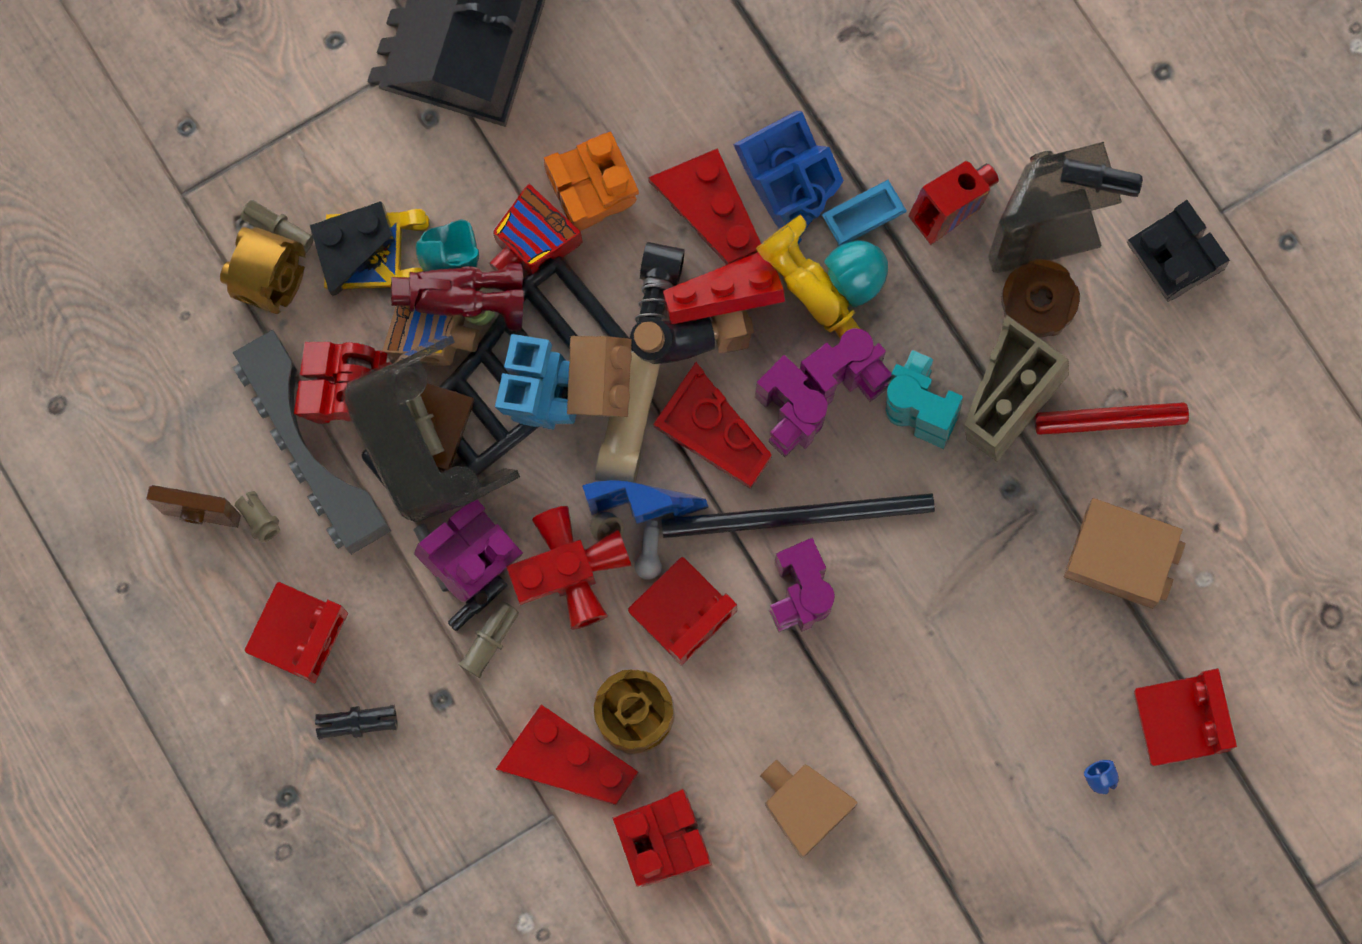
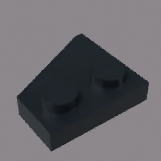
[310,201,395,296]

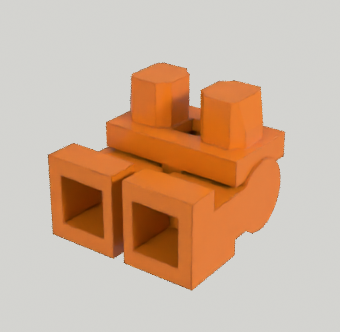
[544,131,639,231]

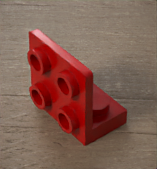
[628,557,737,666]
[245,582,348,684]
[1134,668,1237,766]

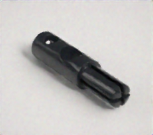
[448,575,508,631]

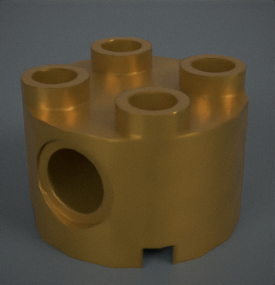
[220,227,306,314]
[594,669,674,754]

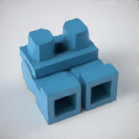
[495,334,576,430]

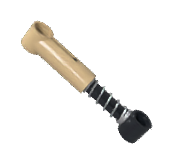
[595,242,685,483]

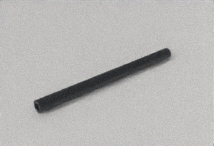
[661,493,935,538]

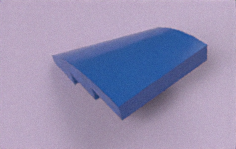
[733,111,844,245]
[582,480,709,524]

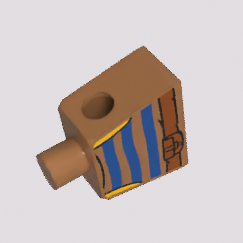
[382,304,480,366]

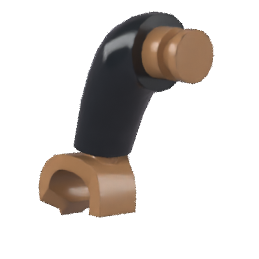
[630,310,754,364]

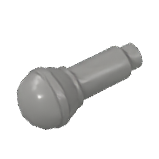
[634,520,662,580]

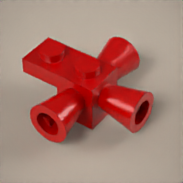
[506,506,632,630]

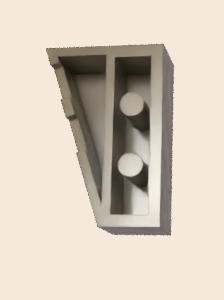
[964,315,1069,462]

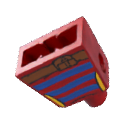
[908,161,999,245]
[489,183,583,274]

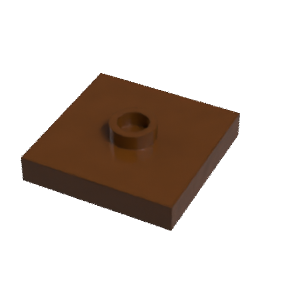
[375,375,475,473]
[146,485,241,528]

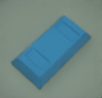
[822,180,907,246]

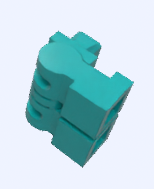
[886,350,963,449]

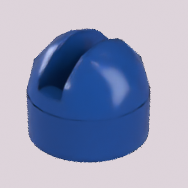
[1084,760,1119,794]

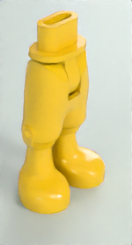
[756,214,860,339]

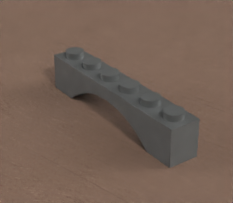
[232,330,391,555]

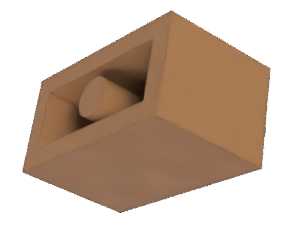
[567,336,632,417]

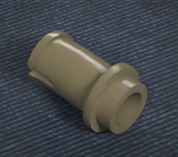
[234,491,280,542]

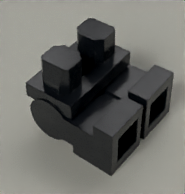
[1127,200,1230,302]

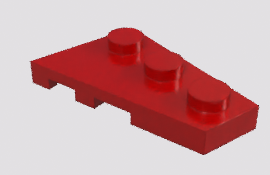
[648,148,761,265]
[663,252,785,324]
[653,362,772,489]
[496,704,639,805]

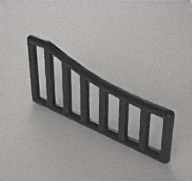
[361,256,632,522]

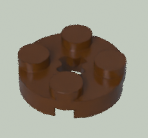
[1001,259,1080,337]

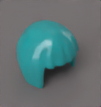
[416,219,479,271]
[824,241,888,308]

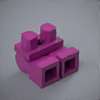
[800,328,891,405]
[755,355,828,457]
[414,497,523,602]
[769,537,835,633]

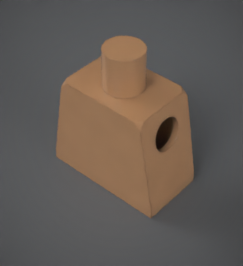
[760,760,858,859]

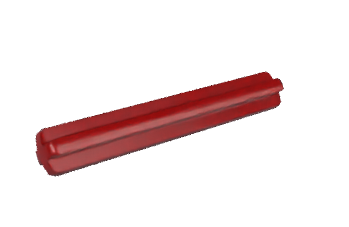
[1034,402,1189,435]

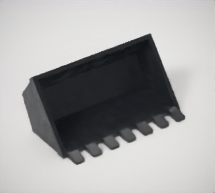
[367,0,545,127]

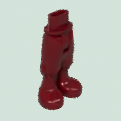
[391,263,524,331]

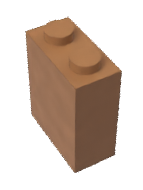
[1063,498,1185,609]

